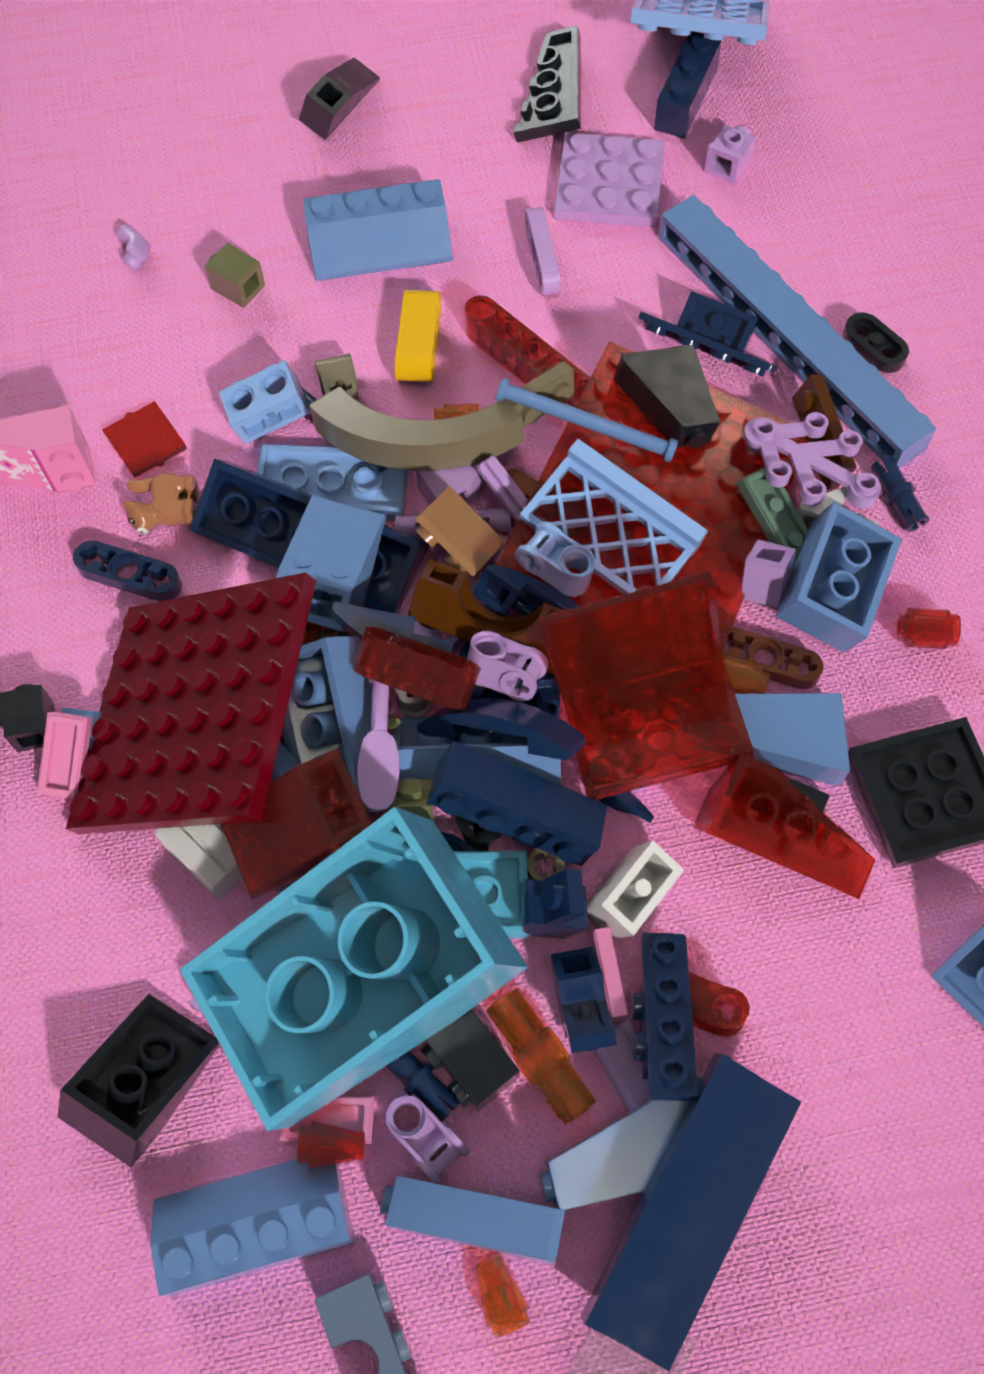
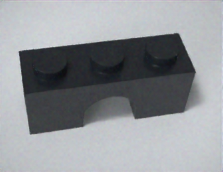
[0,684,54,752]

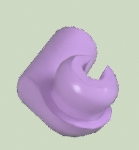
[117,224,150,270]

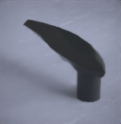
[454,816,501,851]

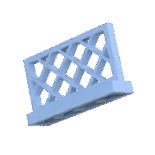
[519,439,708,612]

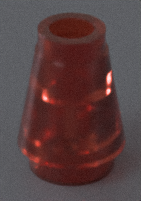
[297,1120,365,1169]

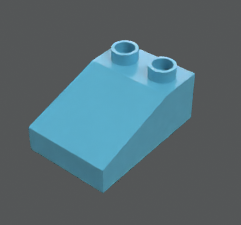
[180,807,528,1131]

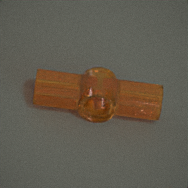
[486,988,597,1126]

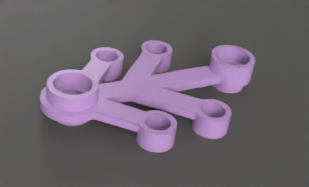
[743,412,881,509]

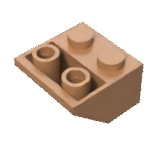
[415,486,505,577]

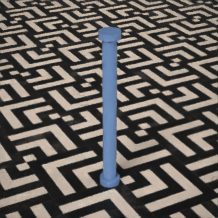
[495,377,678,462]

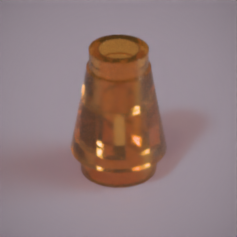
[474,1256,530,1338]

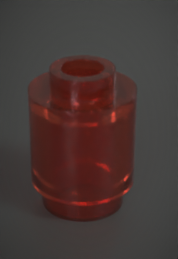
[897,607,961,649]

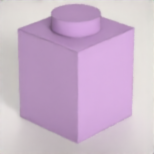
[740,540,796,608]

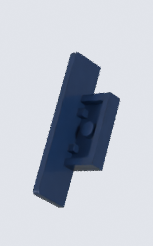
[638,291,778,377]
[631,932,698,1101]

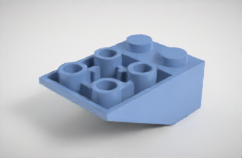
[276,495,386,631]

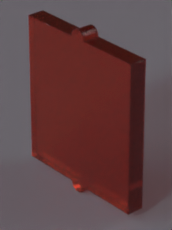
[102,401,187,478]

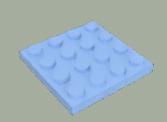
[630,0,770,45]

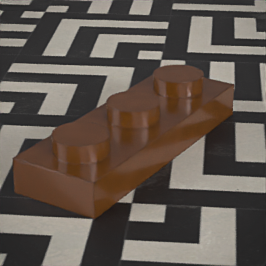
[792,374,857,489]

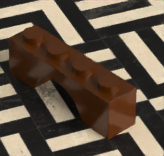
[407,559,583,676]

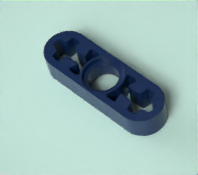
[73,541,182,601]

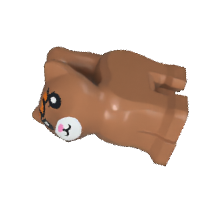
[123,473,199,534]

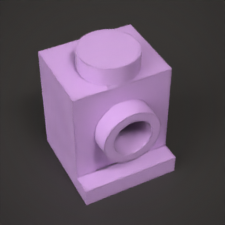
[704,125,756,184]

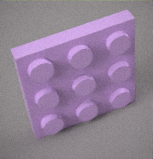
[554,132,665,228]

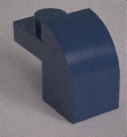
[520,869,589,939]
[550,946,617,1053]

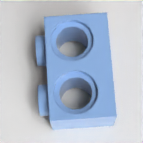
[219,360,311,444]

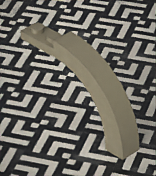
[309,361,574,471]

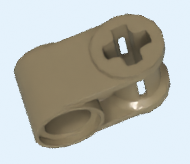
[315,353,360,403]

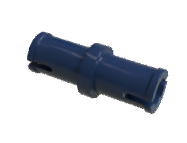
[871,455,930,532]
[386,1051,460,1121]

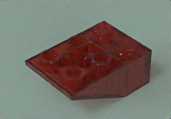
[221,748,371,899]

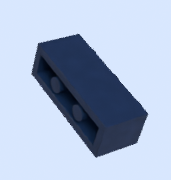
[654,31,722,139]

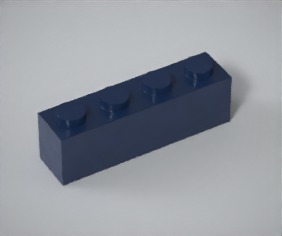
[426,741,607,866]

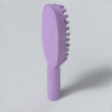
[357,681,400,812]

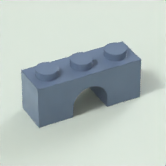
[314,1274,412,1374]

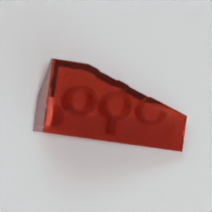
[693,753,876,899]

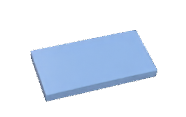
[257,444,408,521]

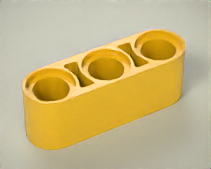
[395,289,441,382]

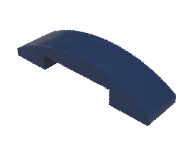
[473,564,625,684]
[417,698,585,761]

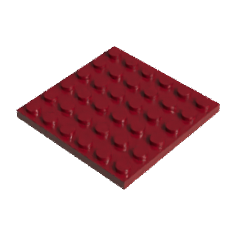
[65,572,316,834]

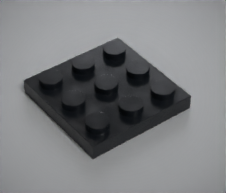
[848,717,984,868]

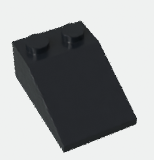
[57,994,220,1168]

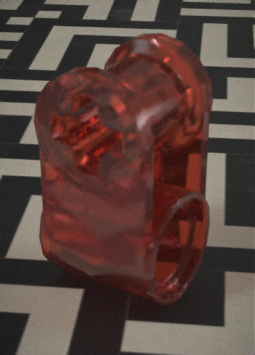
[689,972,750,1037]

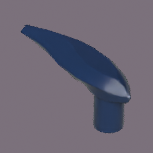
[583,768,654,823]

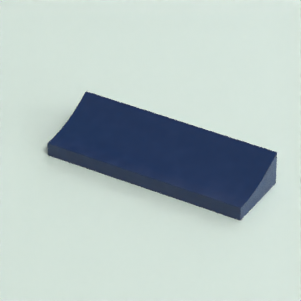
[189,458,430,614]
[581,1053,802,1371]

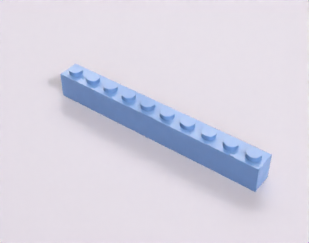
[658,195,936,468]

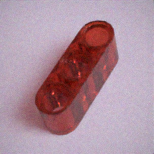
[352,626,481,710]

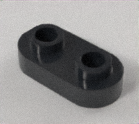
[843,312,909,373]

